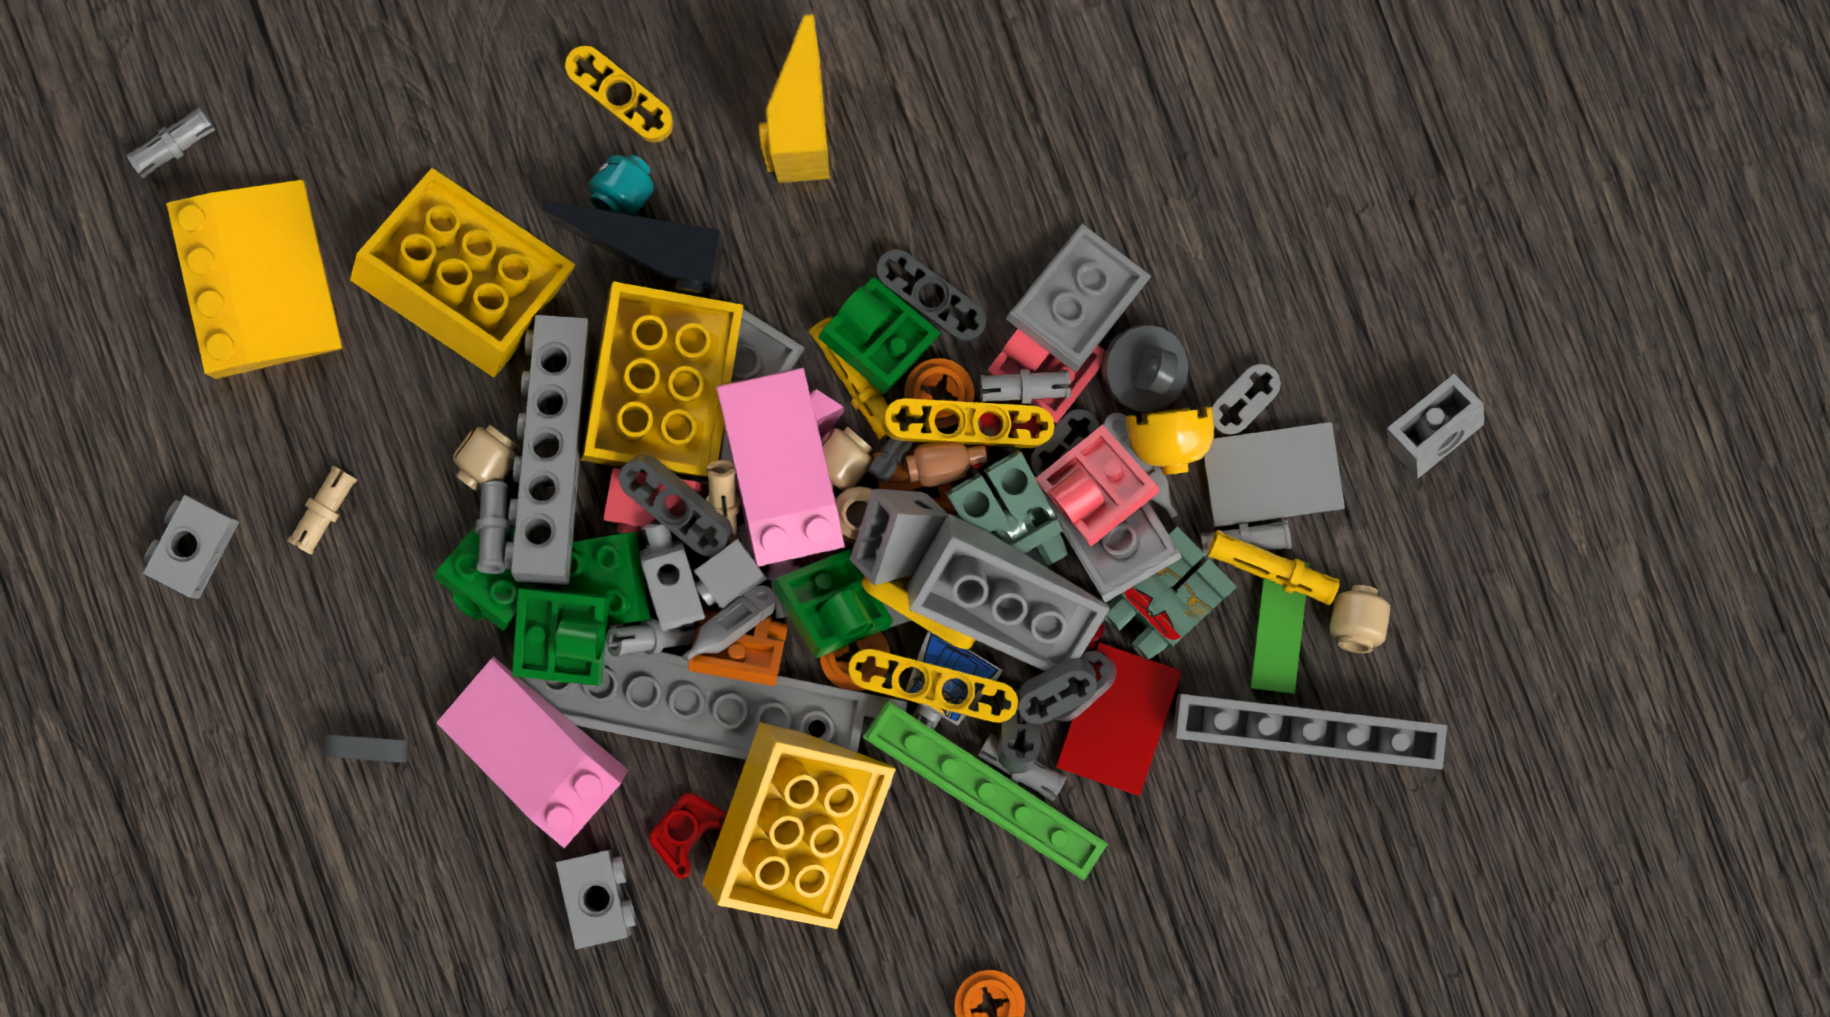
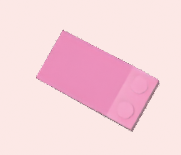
[716,368,845,566]
[437,656,628,848]

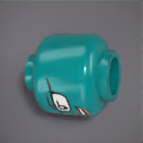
[589,155,654,216]

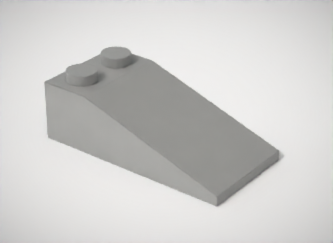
[907,514,1110,671]

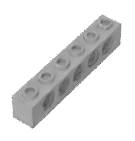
[505,315,592,586]
[1172,694,1447,770]

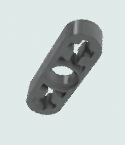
[877,249,986,343]
[619,455,733,557]

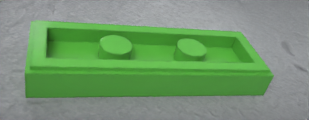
[1250,560,1310,694]

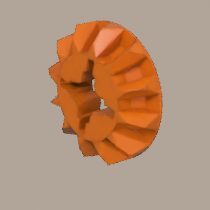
[904,358,974,428]
[820,632,890,691]
[954,970,1025,1017]

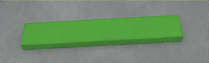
[863,700,1108,881]

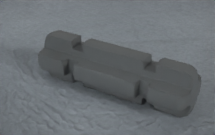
[868,409,928,483]

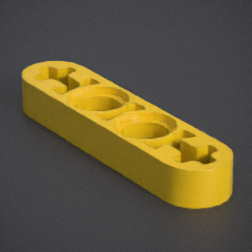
[881,398,1055,448]
[849,649,1018,722]

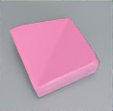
[810,389,844,439]

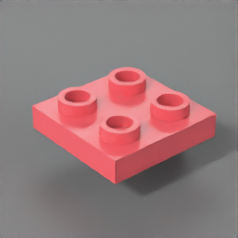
[987,329,1105,425]
[1035,424,1160,547]

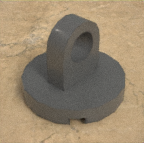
[1101,324,1189,412]

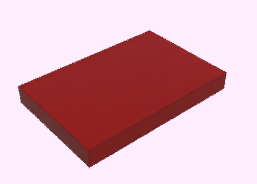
[1056,643,1182,796]

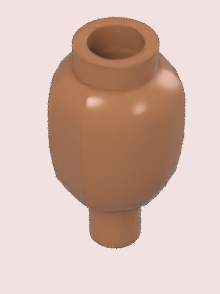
[905,442,987,486]

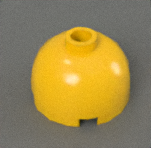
[1125,406,1214,475]

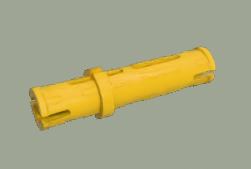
[808,316,901,441]
[1207,530,1340,605]

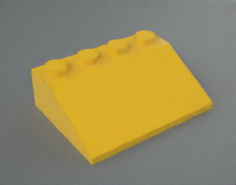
[759,15,830,183]
[350,168,575,378]
[166,180,343,379]
[580,281,743,478]
[702,722,896,929]

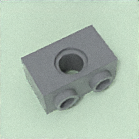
[1387,374,1484,479]
[143,495,240,599]
[694,539,766,609]
[556,849,636,950]

